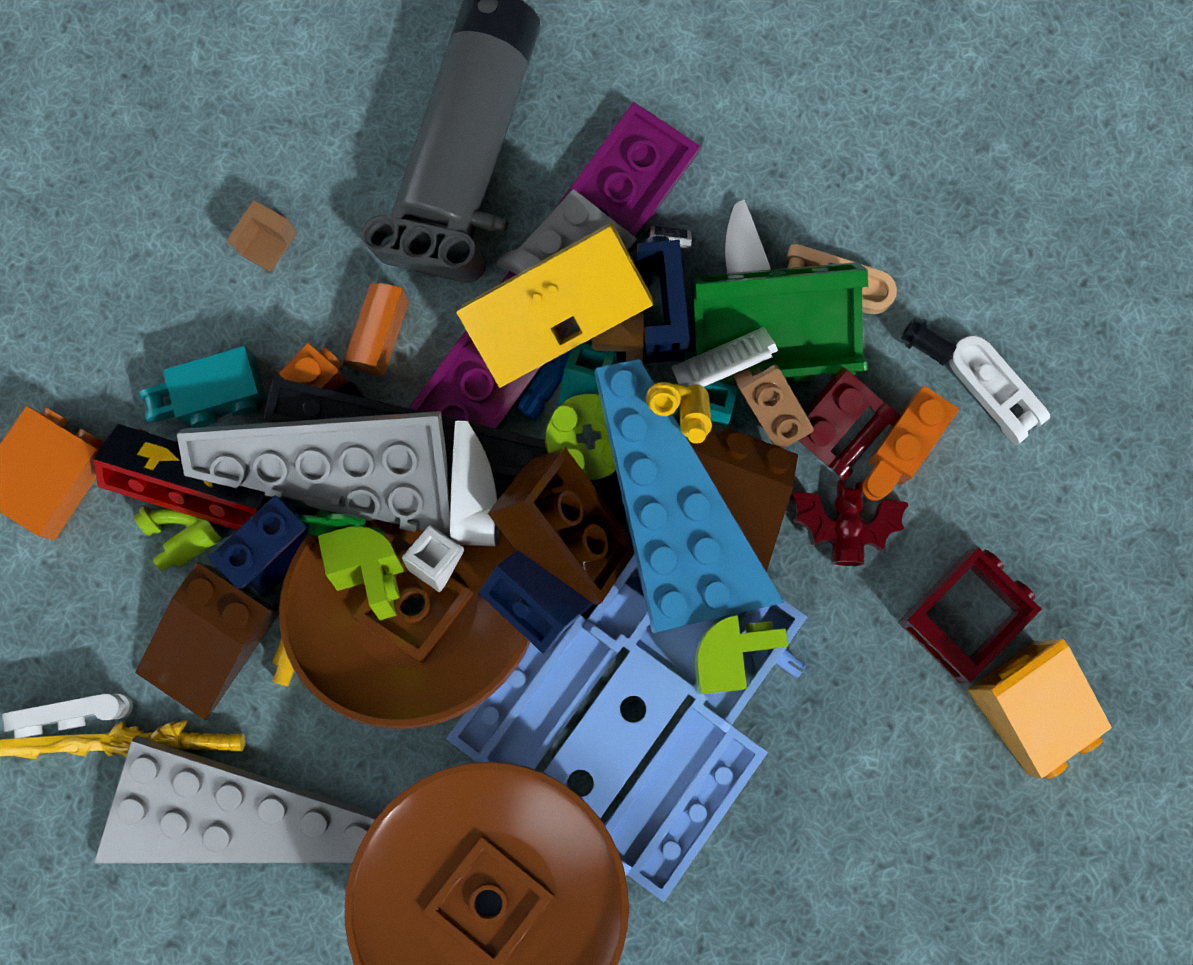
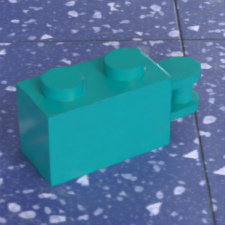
[139,346,267,428]

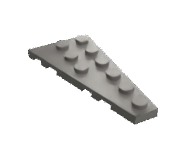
[176,411,451,539]
[94,736,379,863]

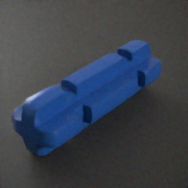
[518,349,572,420]

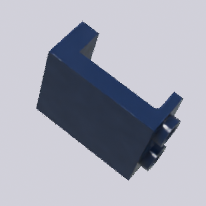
[635,236,690,364]
[208,495,319,597]
[478,550,596,654]

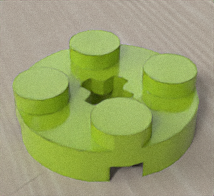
[545,394,616,480]

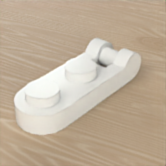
[949,336,1050,445]
[2,694,133,739]

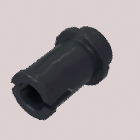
[901,318,957,366]

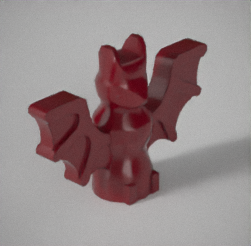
[790,480,908,566]

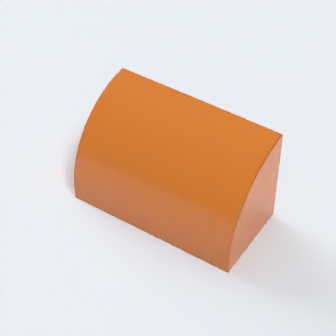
[343,283,409,378]

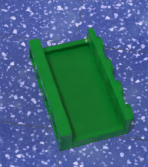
[691,262,868,385]

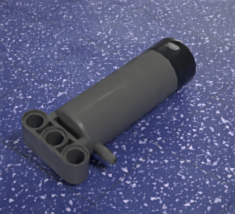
[362,0,541,283]

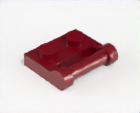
[798,367,900,481]

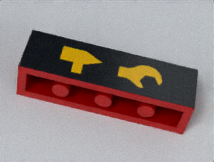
[93,424,272,530]

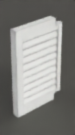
[672,327,778,387]

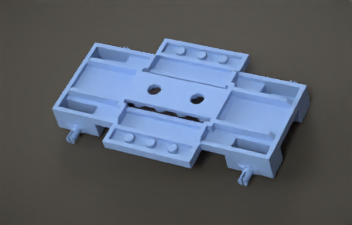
[446,553,807,916]

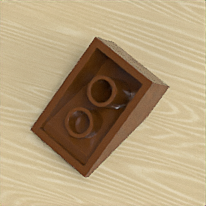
[488,447,634,605]
[135,562,279,720]

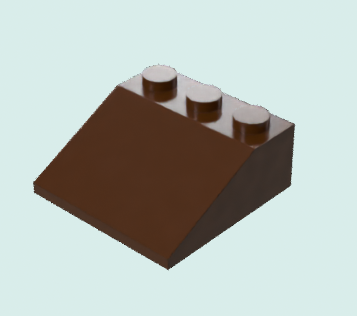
[675,411,798,572]

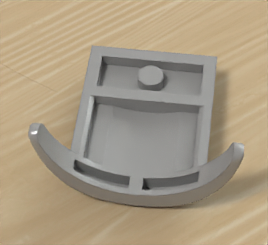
[496,189,637,329]

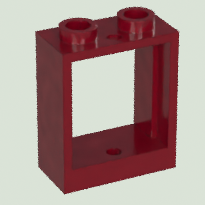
[898,547,1042,683]

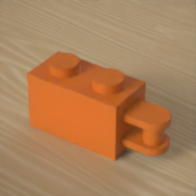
[862,385,959,501]

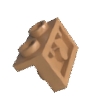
[733,365,814,449]

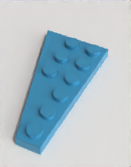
[594,359,784,633]

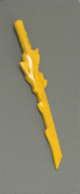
[0,720,245,759]

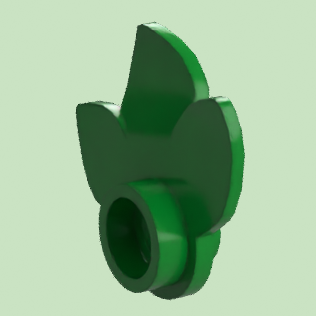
[298,509,385,537]

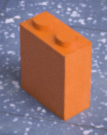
[0,406,103,541]

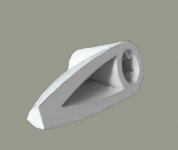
[725,200,771,273]
[450,421,500,546]

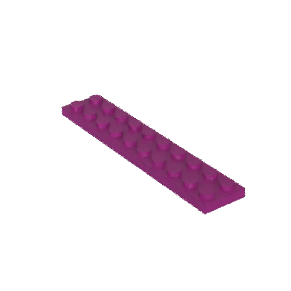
[409,102,700,470]

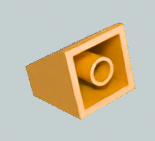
[967,639,1112,779]

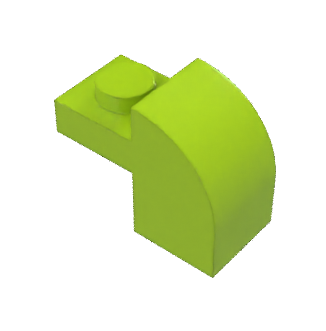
[318,526,405,620]
[694,615,788,694]

